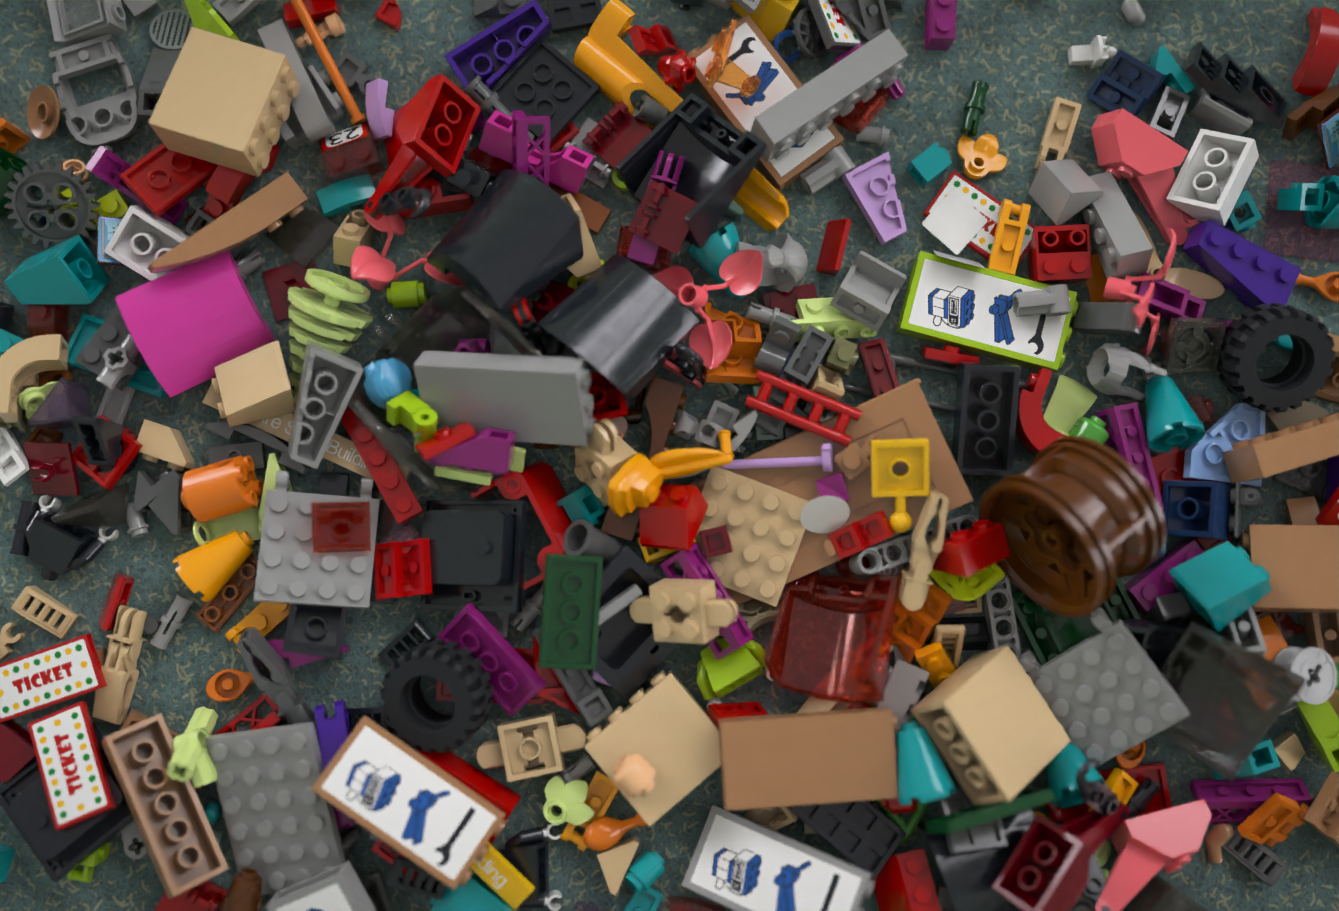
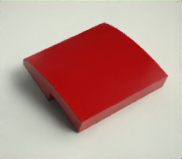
[374,538,433,600]

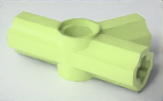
[166,706,219,788]

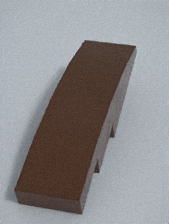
[1282,84,1339,141]

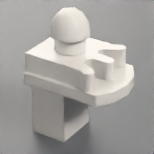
[1068,35,1117,68]

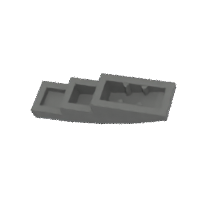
[754,325,834,437]

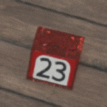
[319,120,386,183]

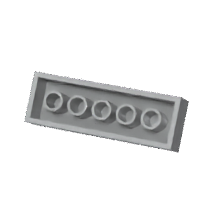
[750,29,908,163]

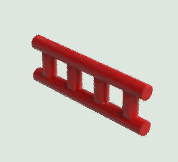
[744,370,862,447]

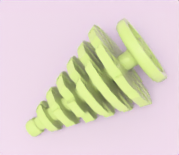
[288,268,373,405]

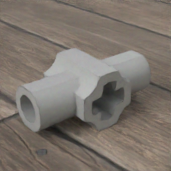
[96,334,139,390]

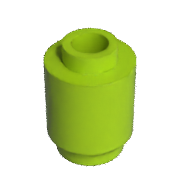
[387,280,428,309]

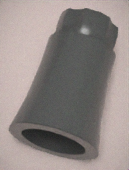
[563,519,623,565]

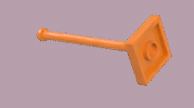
[290,0,367,125]

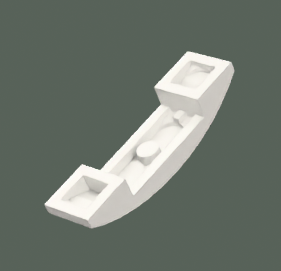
[0,427,29,487]

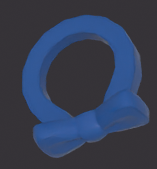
[772,25,802,63]

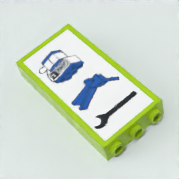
[896,251,1078,372]

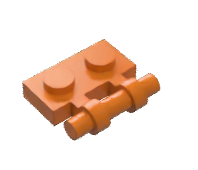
[1237,792,1309,847]

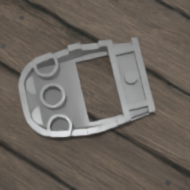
[49,33,141,147]

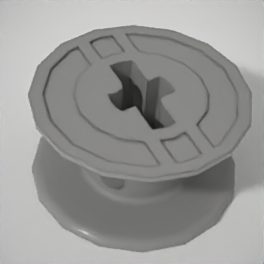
[1270,646,1337,704]

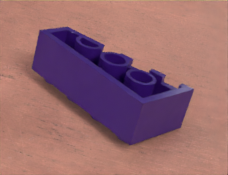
[444,0,550,105]
[1182,220,1301,311]

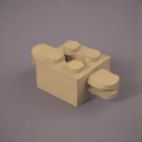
[574,419,637,507]
[630,578,738,644]
[476,711,587,782]

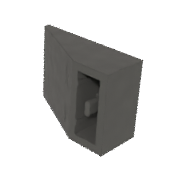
[137,47,182,124]

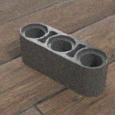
[1072,302,1142,336]

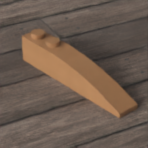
[147,172,308,273]

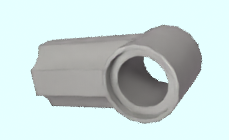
[799,145,856,196]
[1012,284,1071,317]

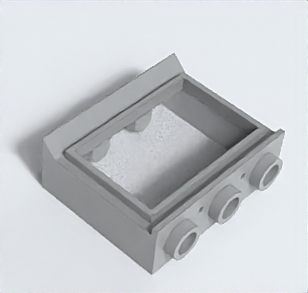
[46,0,127,47]

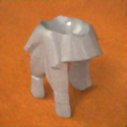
[735,233,808,293]
[1086,343,1167,401]

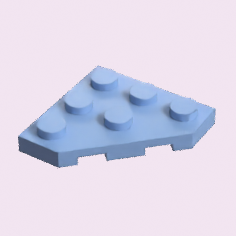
[1183,403,1266,487]

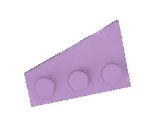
[842,151,907,245]

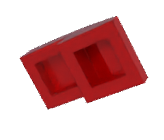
[627,23,679,56]
[828,510,895,560]

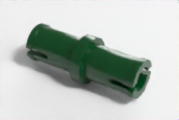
[960,80,989,137]

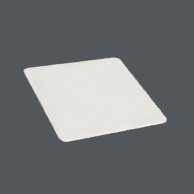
[922,190,988,254]
[932,250,985,268]

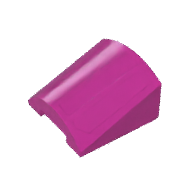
[115,250,277,398]

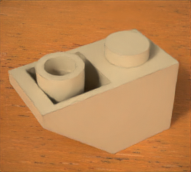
[333,209,374,267]
[137,419,195,472]

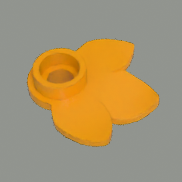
[957,134,1008,180]

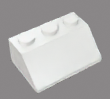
[1166,129,1259,226]
[104,205,191,281]

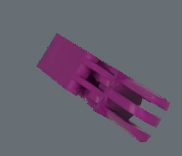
[627,150,685,268]

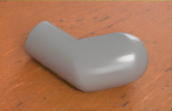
[1121,0,1146,26]

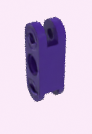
[315,700,351,772]

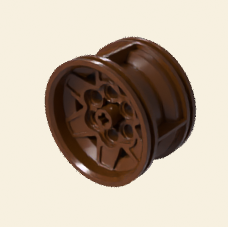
[979,436,1166,617]

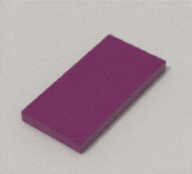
[437,602,547,718]

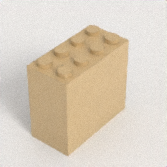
[148,27,300,177]
[911,645,1071,805]
[584,669,721,827]

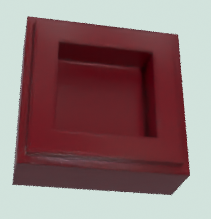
[699,525,733,559]

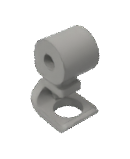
[673,411,726,449]

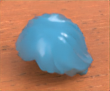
[363,358,413,409]

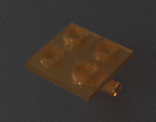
[704,19,761,98]

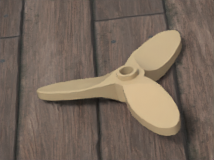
[1115,212,1225,304]

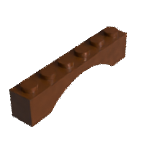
[601,376,687,542]

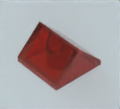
[311,502,371,553]

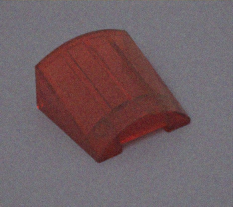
[764,570,899,703]

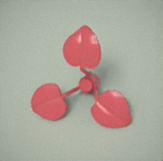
[351,212,464,291]
[1103,228,1176,357]
[651,249,763,370]

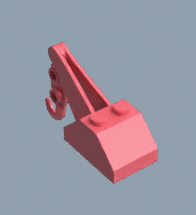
[1091,108,1199,245]

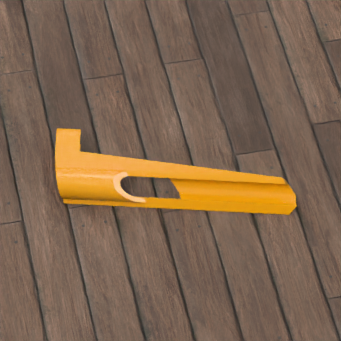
[574,0,789,231]

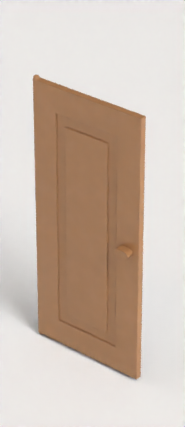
[676,378,973,606]

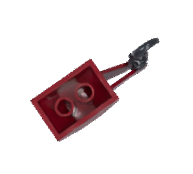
[992,758,1130,911]

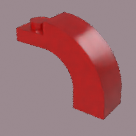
[1292,7,1339,97]
[203,145,280,219]
[1015,368,1066,456]

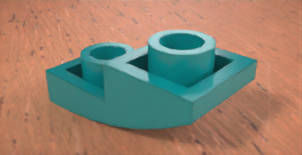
[316,173,375,217]

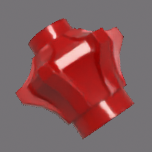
[657,49,697,93]

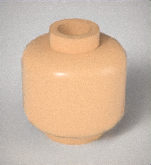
[612,753,655,797]

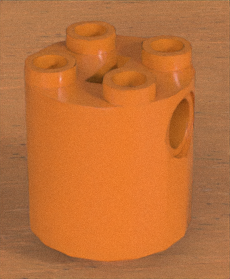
[181,455,264,523]

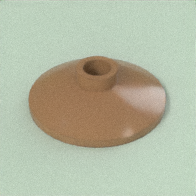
[27,85,61,139]

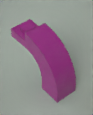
[85,145,189,225]

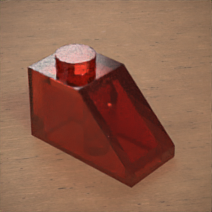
[27,304,69,343]

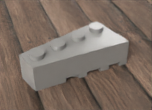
[1081,171,1153,286]
[287,341,364,469]
[873,659,929,743]

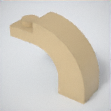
[0,334,69,423]

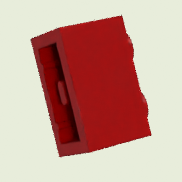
[1028,224,1092,284]

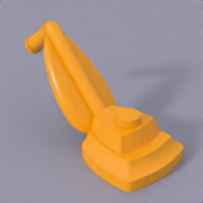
[607,430,734,517]

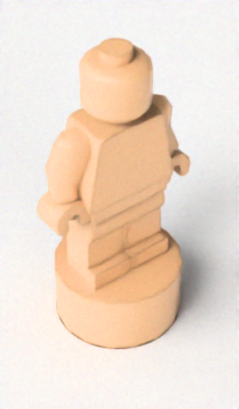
[295,13,346,48]

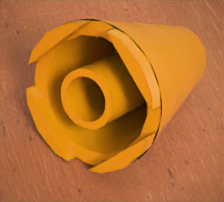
[172,529,255,603]

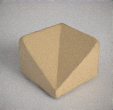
[1272,730,1305,772]

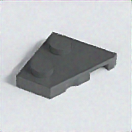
[830,0,892,41]

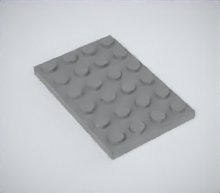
[205,722,346,895]

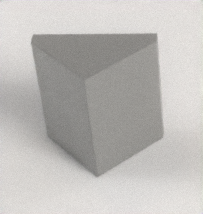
[1187,87,1253,136]
[1028,159,1104,226]

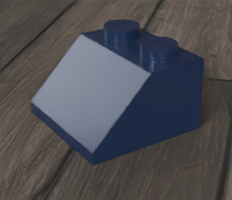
[1161,480,1231,540]

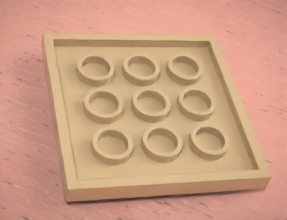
[674,466,809,607]

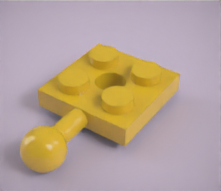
[871,438,929,533]

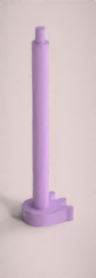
[718,443,833,472]

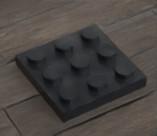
[491,36,600,145]

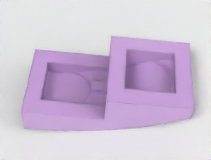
[365,78,395,141]

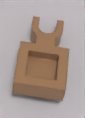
[833,434,876,481]

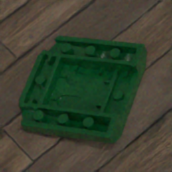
[1012,578,1141,665]

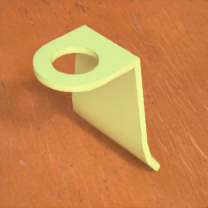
[1043,375,1097,436]
[193,506,261,546]

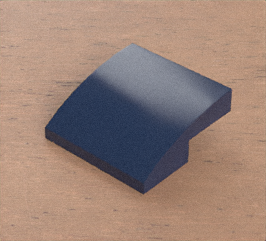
[1086,49,1166,116]

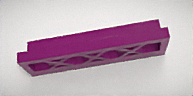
[512,110,550,187]
[1095,402,1164,509]
[660,542,754,660]
[1190,778,1312,823]

